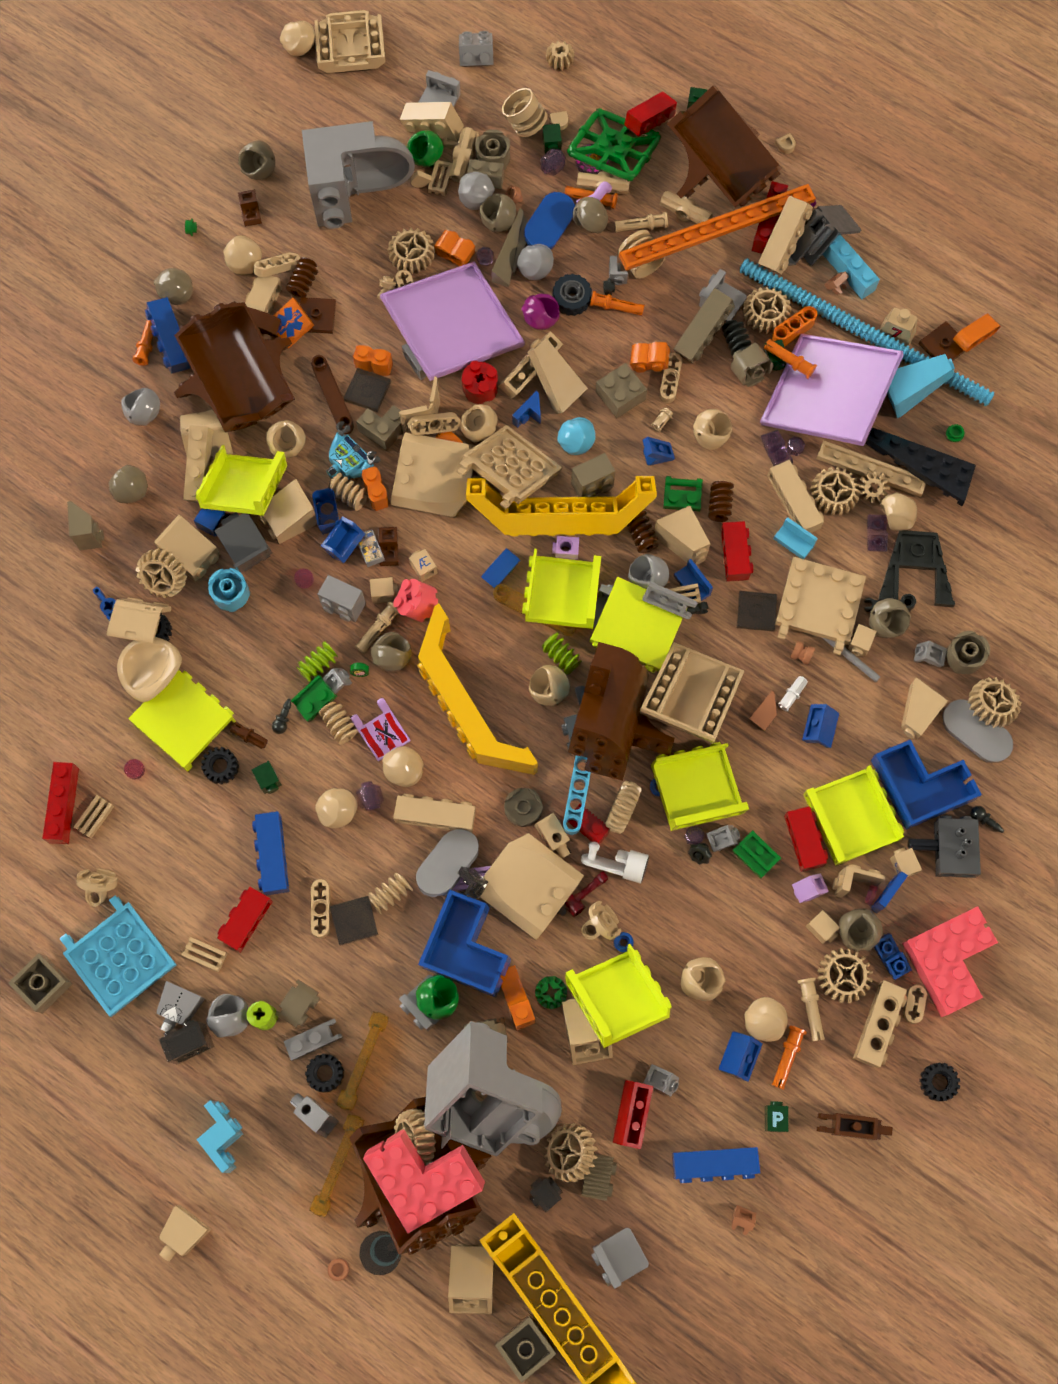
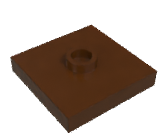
[300,297,336,334]
[919,321,964,361]

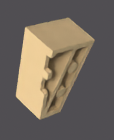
[400,102,464,142]

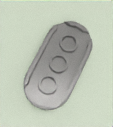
[942,700,1013,763]
[416,829,479,897]

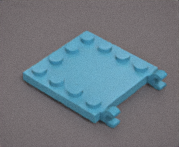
[59,895,177,1017]

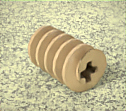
[327,472,368,511]
[319,702,358,745]
[368,873,413,915]

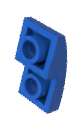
[481,548,521,589]
[874,933,912,980]

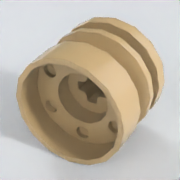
[502,88,547,137]
[618,230,665,279]

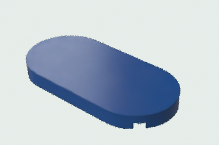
[524,192,575,249]

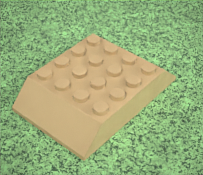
[640,642,744,744]

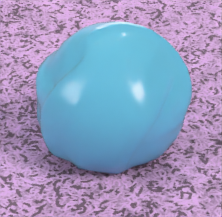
[557,417,596,455]

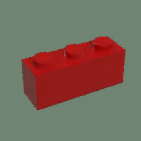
[624,91,677,137]
[721,521,753,582]
[784,806,828,872]
[217,887,273,953]
[612,1080,653,1149]

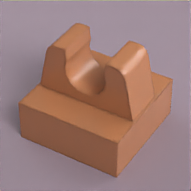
[824,271,849,295]
[732,1205,757,1235]

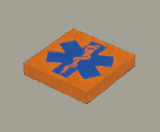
[273,298,314,349]

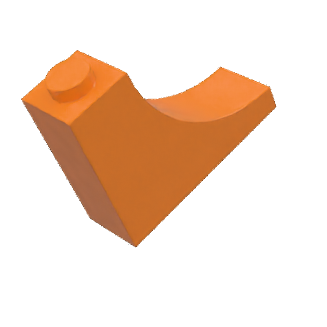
[500,965,535,1031]

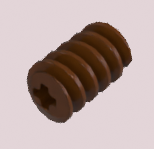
[286,257,318,298]
[708,481,734,522]
[627,511,659,553]

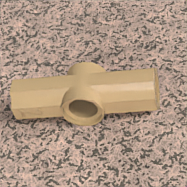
[449,127,477,183]
[577,171,630,195]
[660,191,713,224]

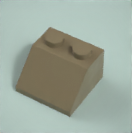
[67,501,104,550]

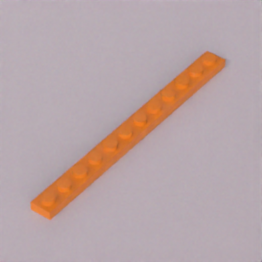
[619,184,816,271]

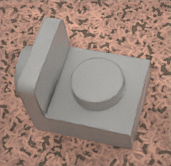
[609,256,628,285]
[914,641,947,667]
[322,668,352,694]
[706,825,740,852]
[643,1064,679,1097]

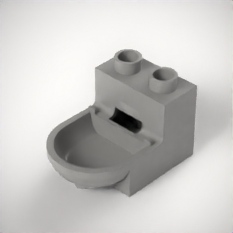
[302,121,415,229]
[424,1021,562,1157]

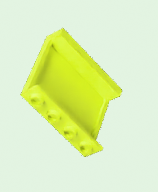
[196,445,287,516]
[522,549,601,629]
[589,577,687,673]
[128,669,236,772]
[651,742,749,831]
[803,765,904,866]
[566,944,672,1048]

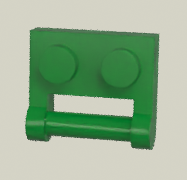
[663,476,703,512]

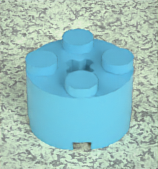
[208,568,250,612]

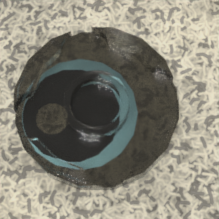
[359,1231,402,1275]

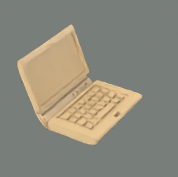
[399,376,440,434]
[180,409,233,459]
[107,597,171,644]

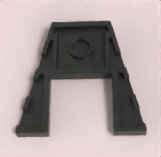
[878,530,955,607]

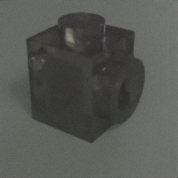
[529,1176,563,1212]

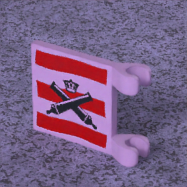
[351,698,411,762]

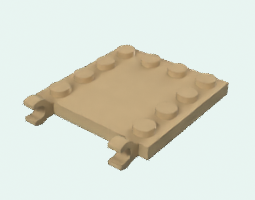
[456,425,562,509]
[775,557,866,655]

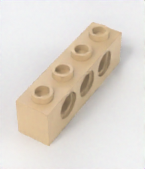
[853,980,908,1068]

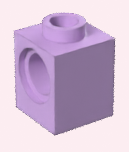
[552,536,579,560]
[792,873,829,903]

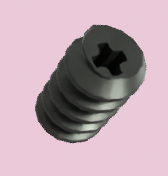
[721,320,751,359]

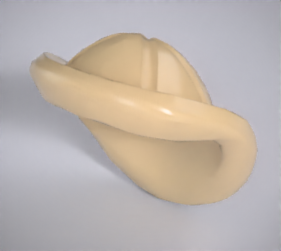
[117,637,182,702]

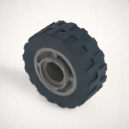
[552,274,592,316]

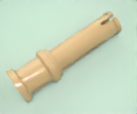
[615,212,668,233]
[355,601,400,654]
[797,978,825,1041]

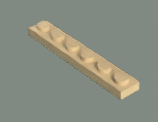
[816,440,926,497]

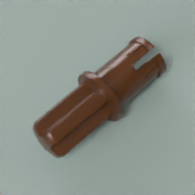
[230,722,268,749]

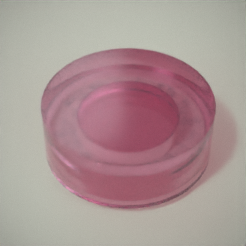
[294,569,314,588]
[124,759,145,780]
[864,884,878,906]

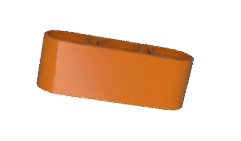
[771,306,818,347]
[953,313,1001,352]

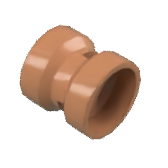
[790,641,815,666]

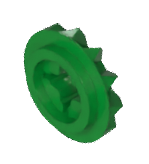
[535,976,567,1009]

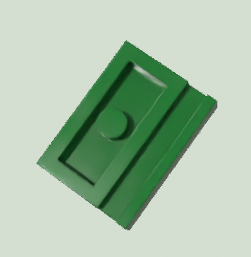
[291,675,337,722]
[732,830,781,879]

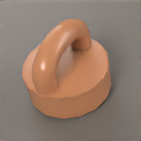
[505,185,523,204]

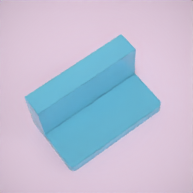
[773,517,818,559]

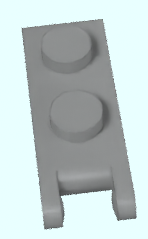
[642,582,698,619]
[283,1019,343,1061]

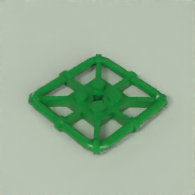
[567,108,661,182]

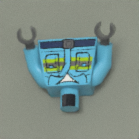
[326,422,381,480]

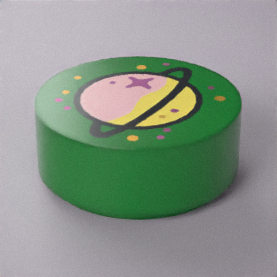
[350,663,369,677]

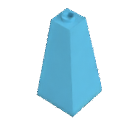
[887,354,955,418]

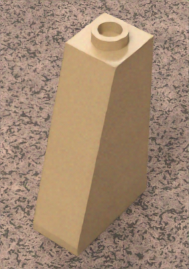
[528,338,588,414]

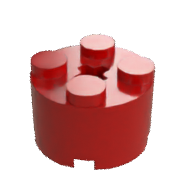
[462,361,498,404]

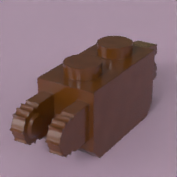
[817,1113,893,1140]

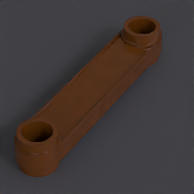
[311,355,354,434]

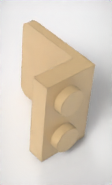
[832,864,885,898]

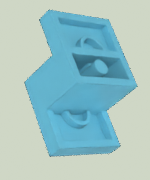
[196,1100,243,1173]

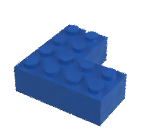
[871,739,982,830]
[418,890,511,998]

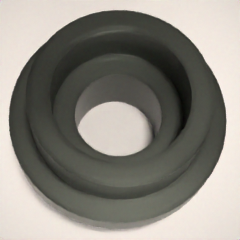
[603,278,615,296]

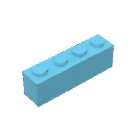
[822,235,880,299]

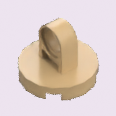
[76,869,118,907]
[582,901,621,940]

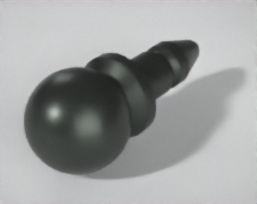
[272,698,291,734]
[970,806,1004,833]

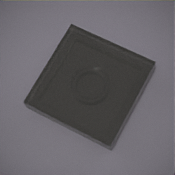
[344,368,391,412]
[736,591,777,632]
[330,896,379,946]

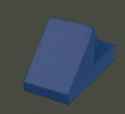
[512,391,541,428]
[642,437,675,466]

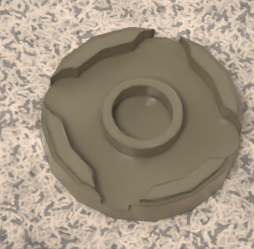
[504,788,543,827]

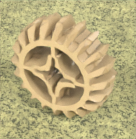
[388,227,435,274]
[743,286,792,334]
[810,467,861,516]
[135,548,187,598]
[968,677,1022,728]
[605,781,641,834]
[817,948,873,1003]
[394,1109,436,1165]
[543,1123,598,1182]

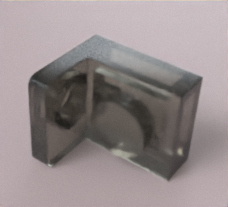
[458,866,488,898]

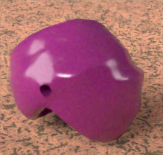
[521,294,560,330]

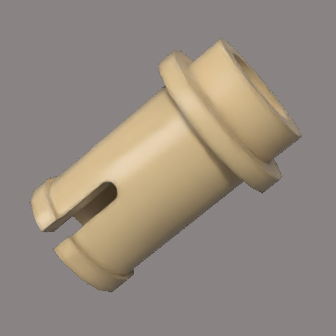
[651,408,673,432]

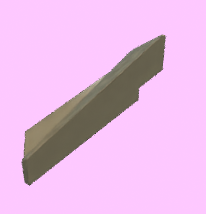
[492,209,528,287]

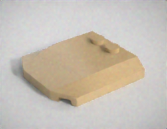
[314,10,386,73]
[391,432,473,518]
[480,833,584,940]

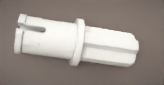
[778,676,808,712]

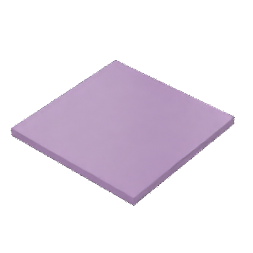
[380,261,525,381]
[760,334,904,446]

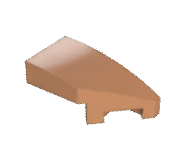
[750,691,777,731]

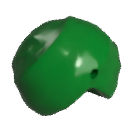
[407,130,443,167]
[416,975,459,1020]

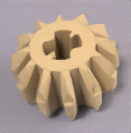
[546,41,574,71]
[858,471,890,503]

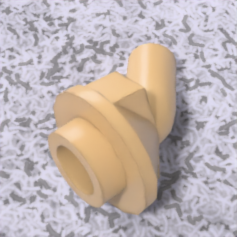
[377,276,396,301]

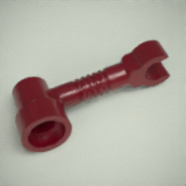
[565,871,608,917]

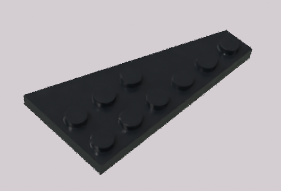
[865,427,976,506]

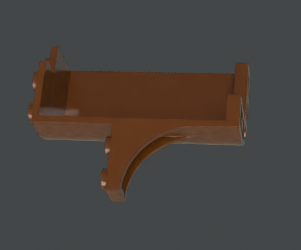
[667,85,782,207]
[174,301,295,433]
[568,642,675,781]
[349,1097,492,1255]

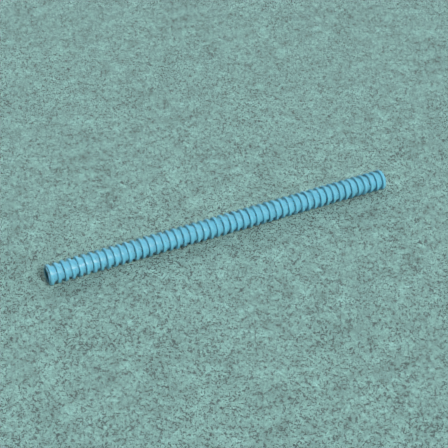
[740,258,995,406]

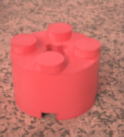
[393,579,438,622]

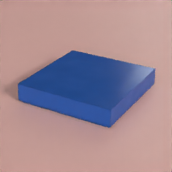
[871,872,908,914]

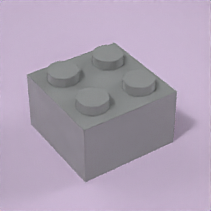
[317,575,366,623]

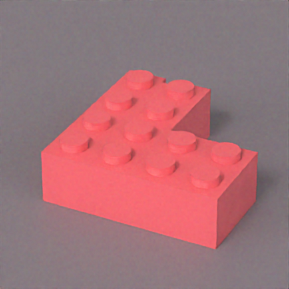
[902,906,998,1017]
[363,1129,485,1233]

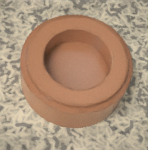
[328,1258,350,1281]

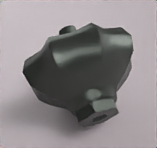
[688,843,712,865]

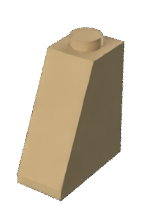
[901,677,948,740]

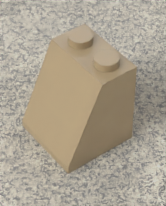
[259,479,317,544]
[654,506,710,564]
[154,515,220,581]
[562,999,613,1065]
[448,1244,494,1314]

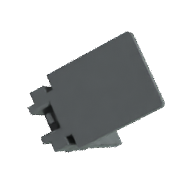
[788,205,862,266]
[215,512,272,573]

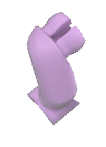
[576,182,612,204]

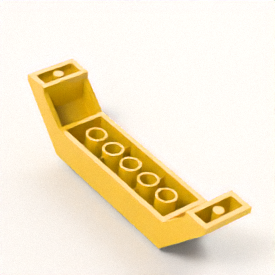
[466,476,657,537]
[417,603,538,775]
[479,1213,637,1384]

